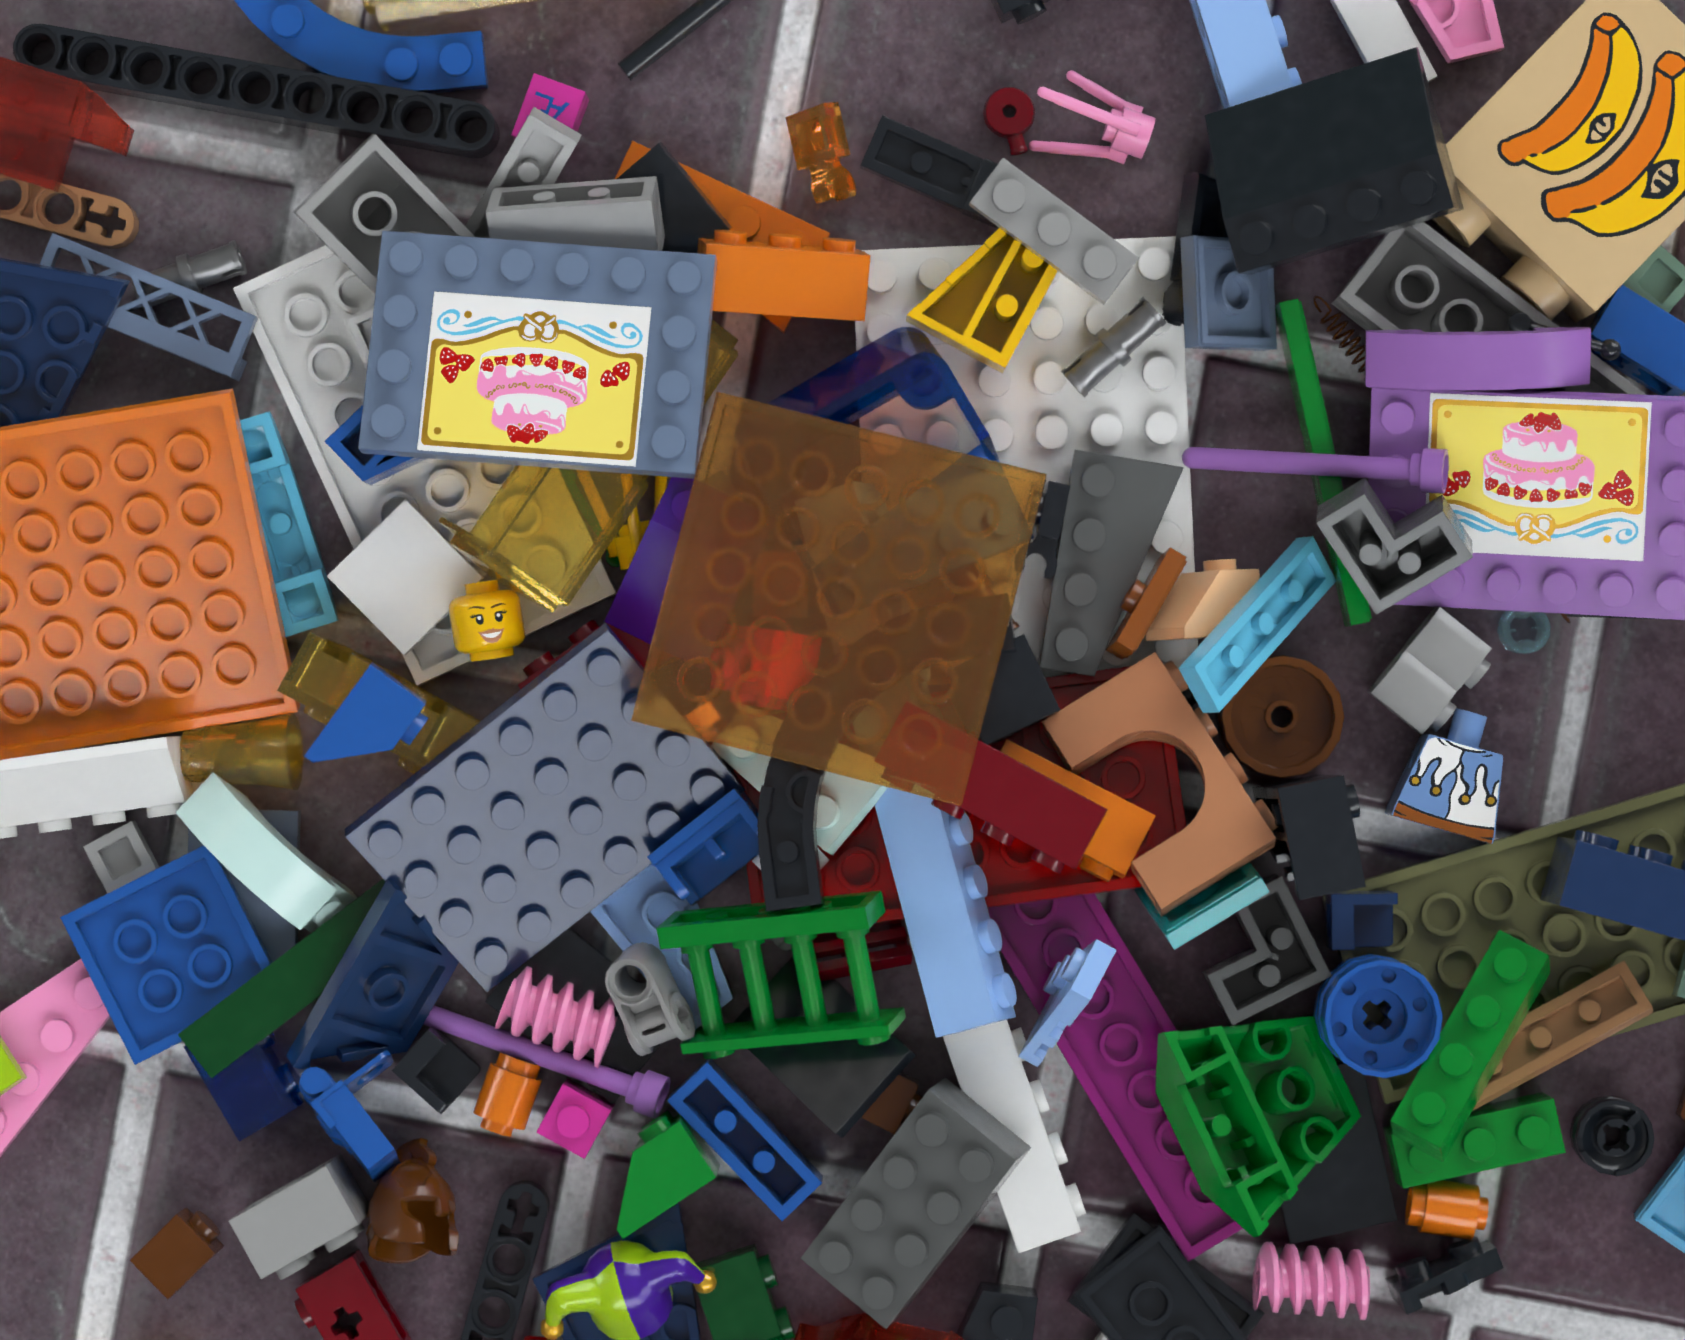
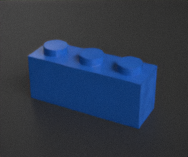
[667,1059,823,1221]

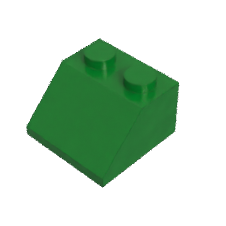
[617,1110,720,1239]

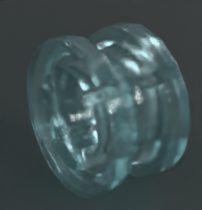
[1497,611,1551,654]

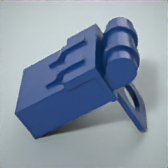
[299,1050,400,1182]

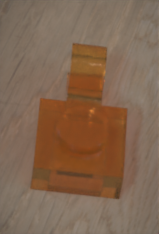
[785,102,856,204]

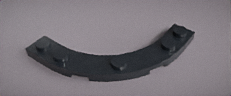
[757,594,1017,912]

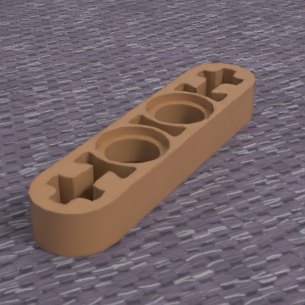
[0,167,139,249]

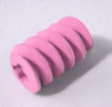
[495,966,618,1068]
[1252,1242,1370,1320]

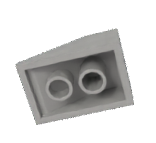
[293,134,475,294]

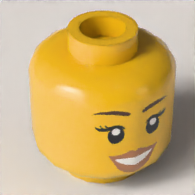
[449,580,525,662]

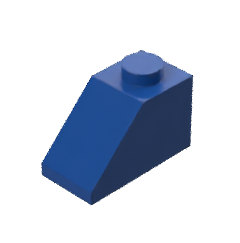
[304,662,429,763]

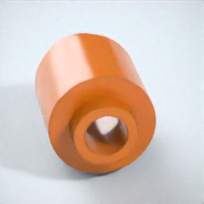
[473,1052,542,1137]
[1405,1180,1489,1240]

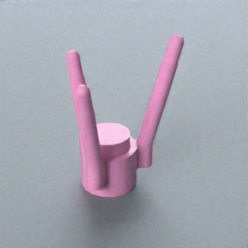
[1028,70,1156,164]

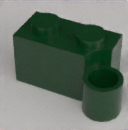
[696,1243,796,1340]

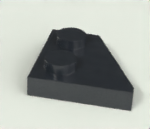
[1385,1237,1504,1315]

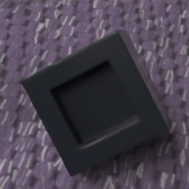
[392,1027,481,1114]

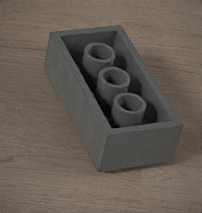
[800,1078,1031,1329]

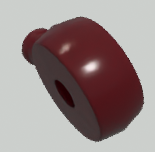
[983,87,1035,156]

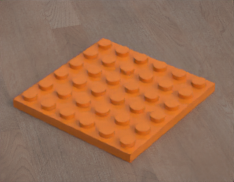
[0,388,300,760]

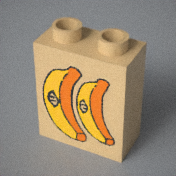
[1432,0,1685,323]

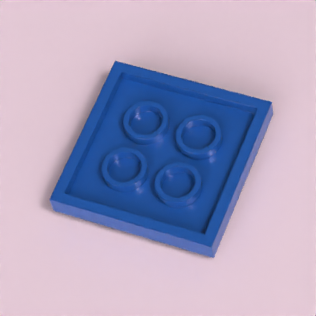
[60,845,272,1065]

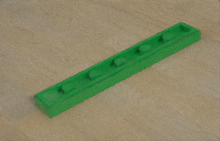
[1275,299,1372,627]

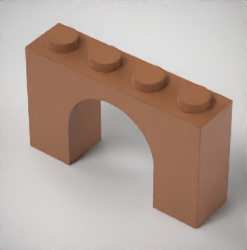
[1042,652,1279,917]

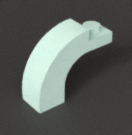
[176,772,357,933]

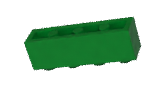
[1390,930,1550,1162]

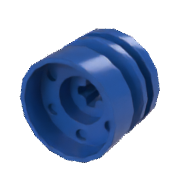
[1313,954,1443,1078]

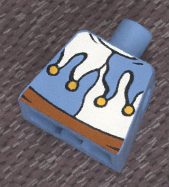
[1385,708,1503,844]

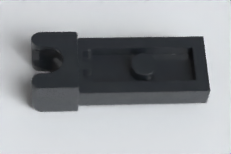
[860,115,998,227]

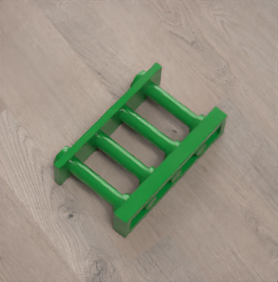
[656,891,906,1059]

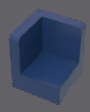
[1325,891,1398,950]

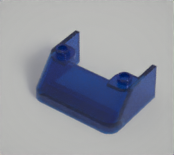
[735,327,999,570]

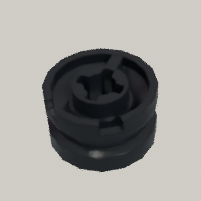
[1570,1095,1655,1177]

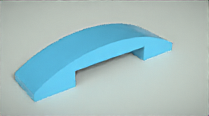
[240,411,339,637]

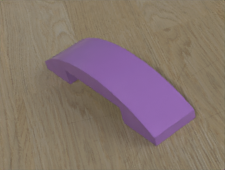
[1365,327,1591,391]

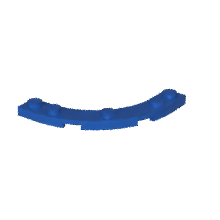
[234,0,488,94]

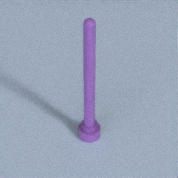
[1182,447,1449,494]
[424,1005,671,1119]

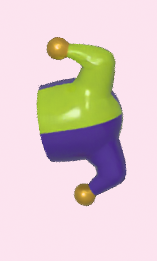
[541,1240,717,1340]

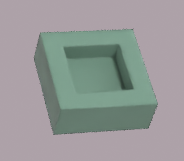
[1623,245,1685,313]

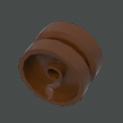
[1215,655,1344,778]

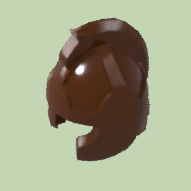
[366,1138,459,1264]

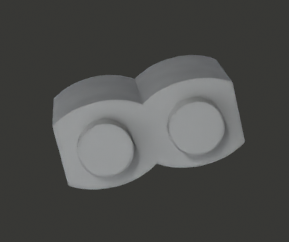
[1367,607,1492,734]

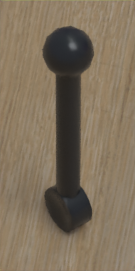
[1507,312,1621,361]

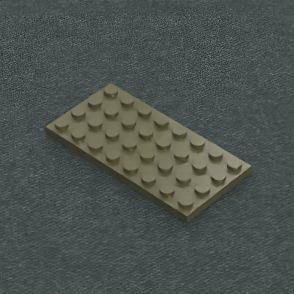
[1321,783,1685,1104]

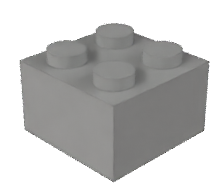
[228,1154,369,1280]

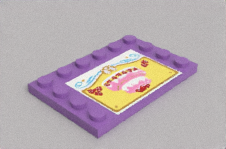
[1368,387,1685,620]

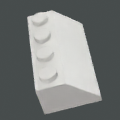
[0,736,193,839]

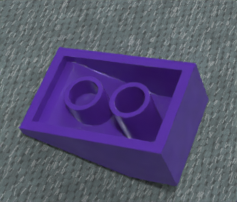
[604,477,777,670]

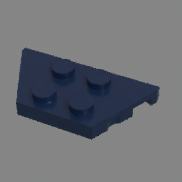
[286,879,459,1069]

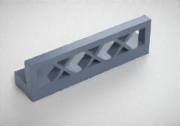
[39,233,258,382]

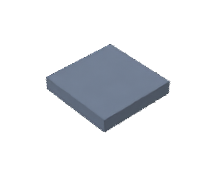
[1180,235,1277,351]

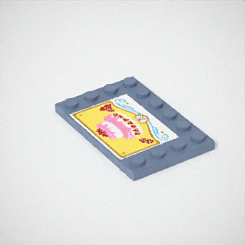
[358,231,717,479]

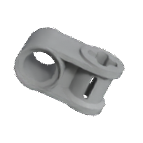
[605,942,695,1056]

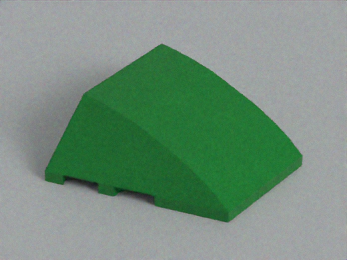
[1155,1016,1361,1237]

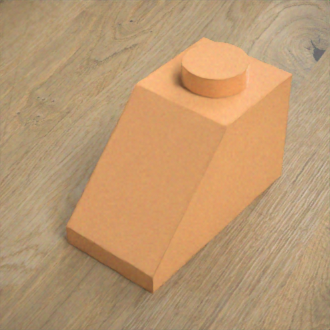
[1145,559,1260,641]

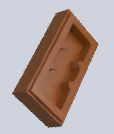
[1106,547,1187,660]

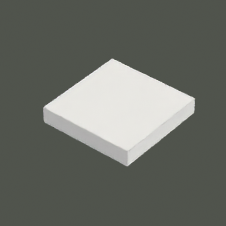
[327,499,484,655]

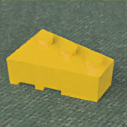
[906,228,1058,374]

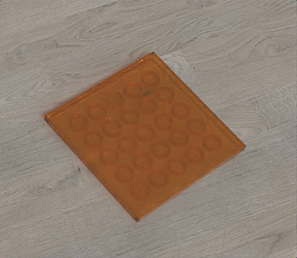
[631,392,1047,806]

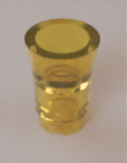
[180,713,303,790]

